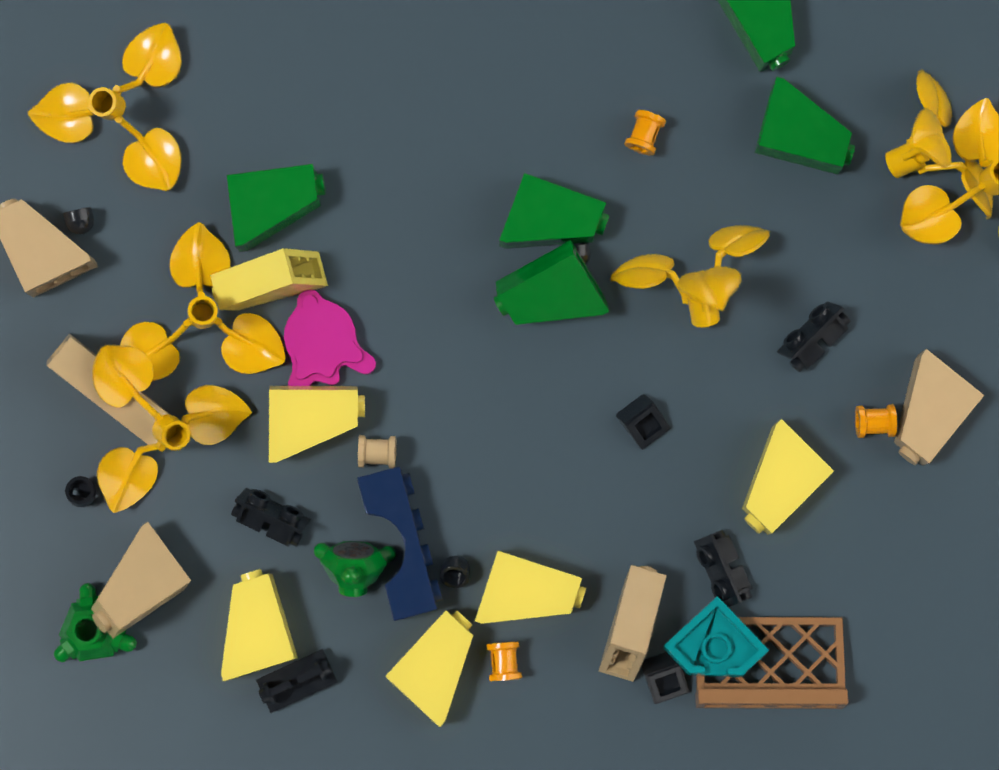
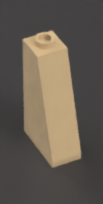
[46,333,171,445]

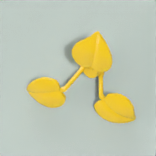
[28,23,182,191]
[885,69,993,219]
[900,98,999,245]
[120,222,285,381]
[610,225,770,327]
[92,345,252,513]

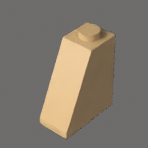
[0,199,98,297]
[894,349,984,466]
[91,522,191,638]
[599,565,667,682]

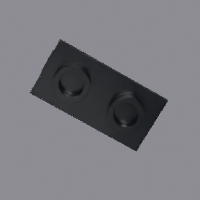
[777,302,851,372]
[231,488,311,547]
[694,529,753,607]
[256,649,338,713]

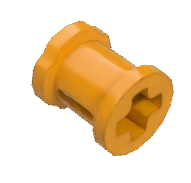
[624,110,666,156]
[855,404,897,438]
[486,641,522,681]

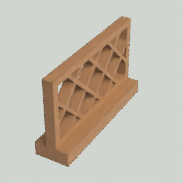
[695,617,848,709]

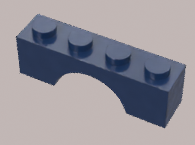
[357,466,443,621]

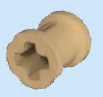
[358,435,396,469]

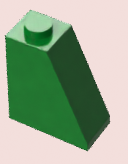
[717,0,795,72]
[755,77,855,175]
[227,164,326,252]
[499,173,610,249]
[494,240,609,325]

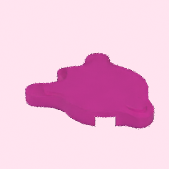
[284,290,377,386]

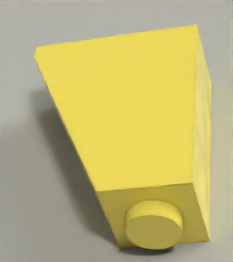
[210,248,328,311]
[269,386,365,463]
[742,419,834,534]
[475,551,586,624]
[221,569,298,681]
[385,610,474,727]

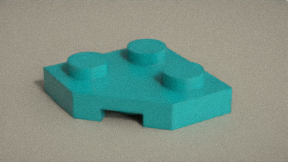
[663,596,769,677]

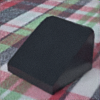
[616,394,671,450]
[641,652,689,704]

